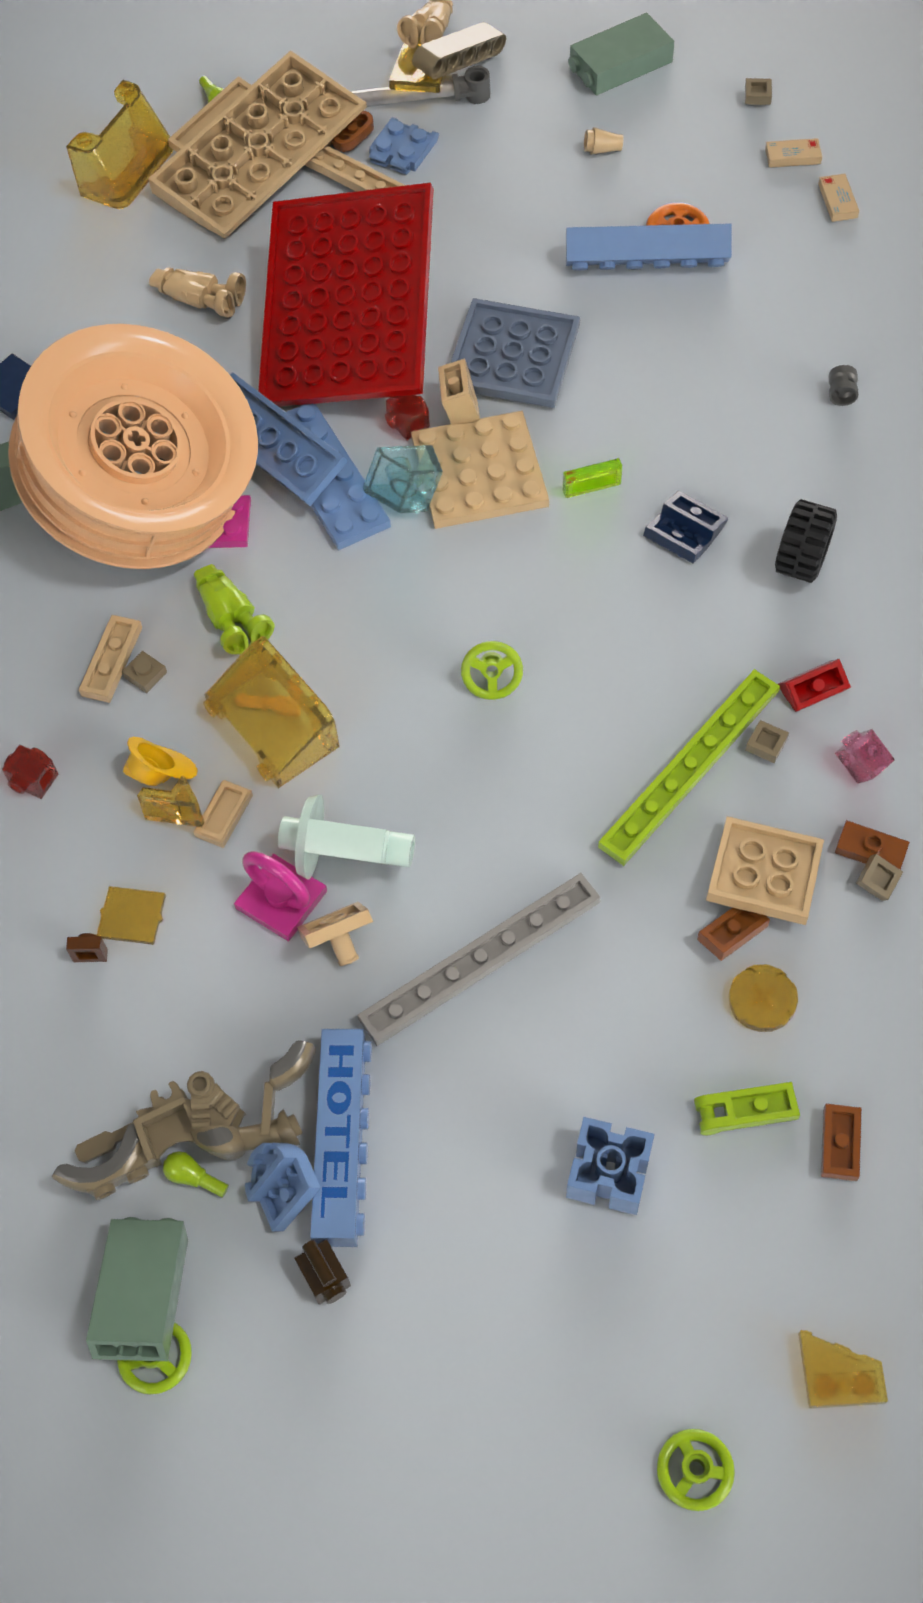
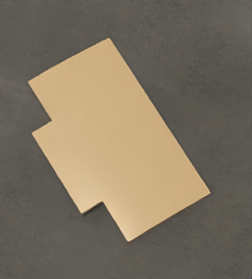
[148,50,367,238]

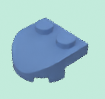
[245,1143,321,1232]

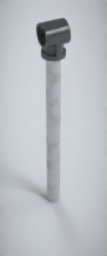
[351,66,491,106]

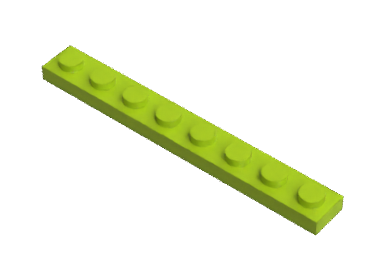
[598,669,780,866]

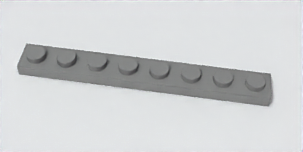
[357,873,601,1046]

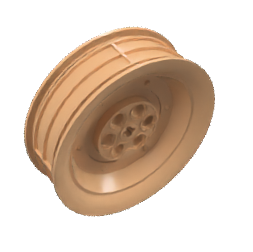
[8,324,258,569]

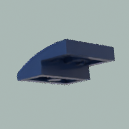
[643,490,728,563]

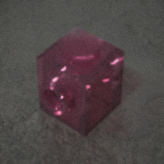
[835,729,895,784]

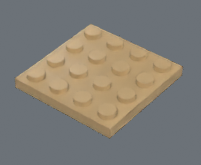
[411,410,549,529]

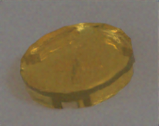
[728,964,798,1032]

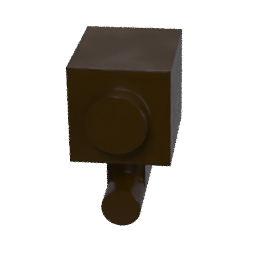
[294,1239,351,1305]

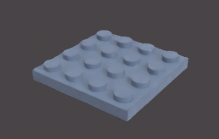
[451,298,580,408]

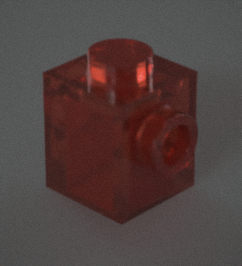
[385,395,430,441]
[2,744,59,799]

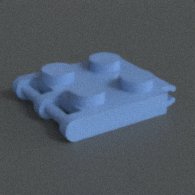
[369,117,439,175]

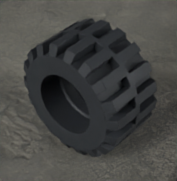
[775,499,837,583]

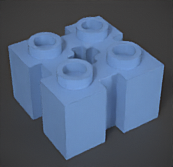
[566,1117,655,1215]

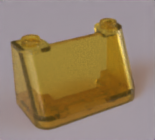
[66,79,173,209]
[203,636,340,789]

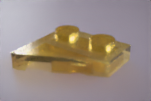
[798,1330,888,1409]

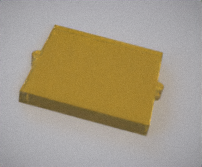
[97,886,166,945]

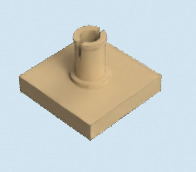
[297,902,373,966]

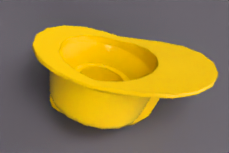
[123,736,198,786]

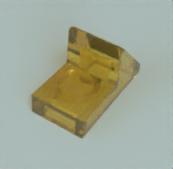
[137,776,204,827]

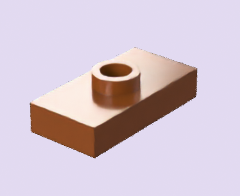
[835,820,910,870]
[697,907,770,961]
[821,1103,862,1181]

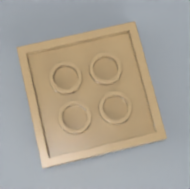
[706,816,824,925]

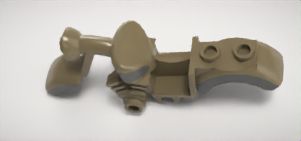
[52,1040,316,1200]

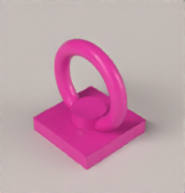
[234,851,327,942]

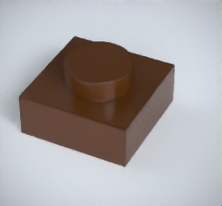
[66,933,108,963]

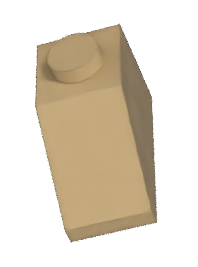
[438,358,480,425]

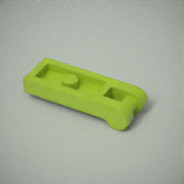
[694,1082,800,1136]

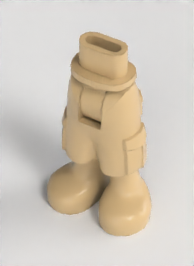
[397,0,453,48]
[149,267,246,318]

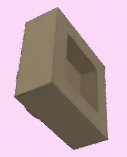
[745,78,772,105]
[122,651,167,694]
[745,720,789,763]
[856,854,903,901]

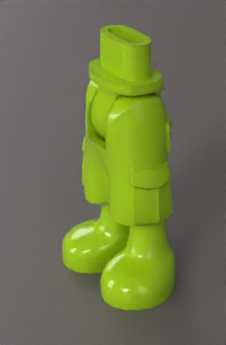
[193,564,275,654]

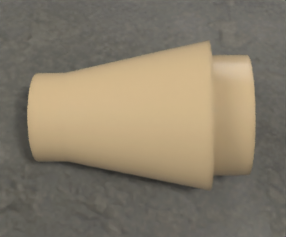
[584,127,623,155]

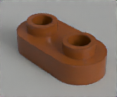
[332,110,374,152]

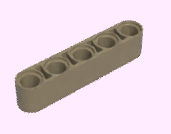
[412,22,507,79]

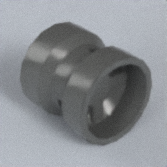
[828,365,859,406]

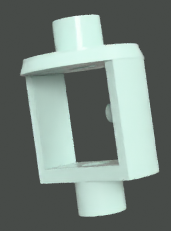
[278,794,415,880]

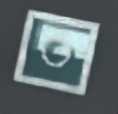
[363,445,443,513]

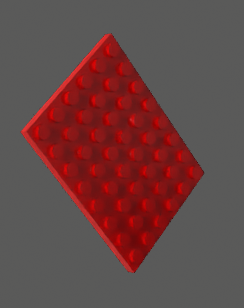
[258,182,434,407]

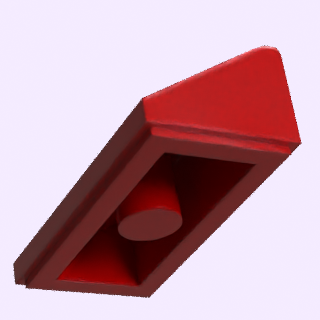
[778,659,851,712]

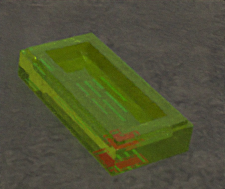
[562,458,622,498]

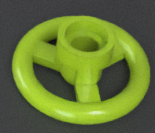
[461,641,523,700]
[117,1322,192,1394]
[657,1429,735,1511]

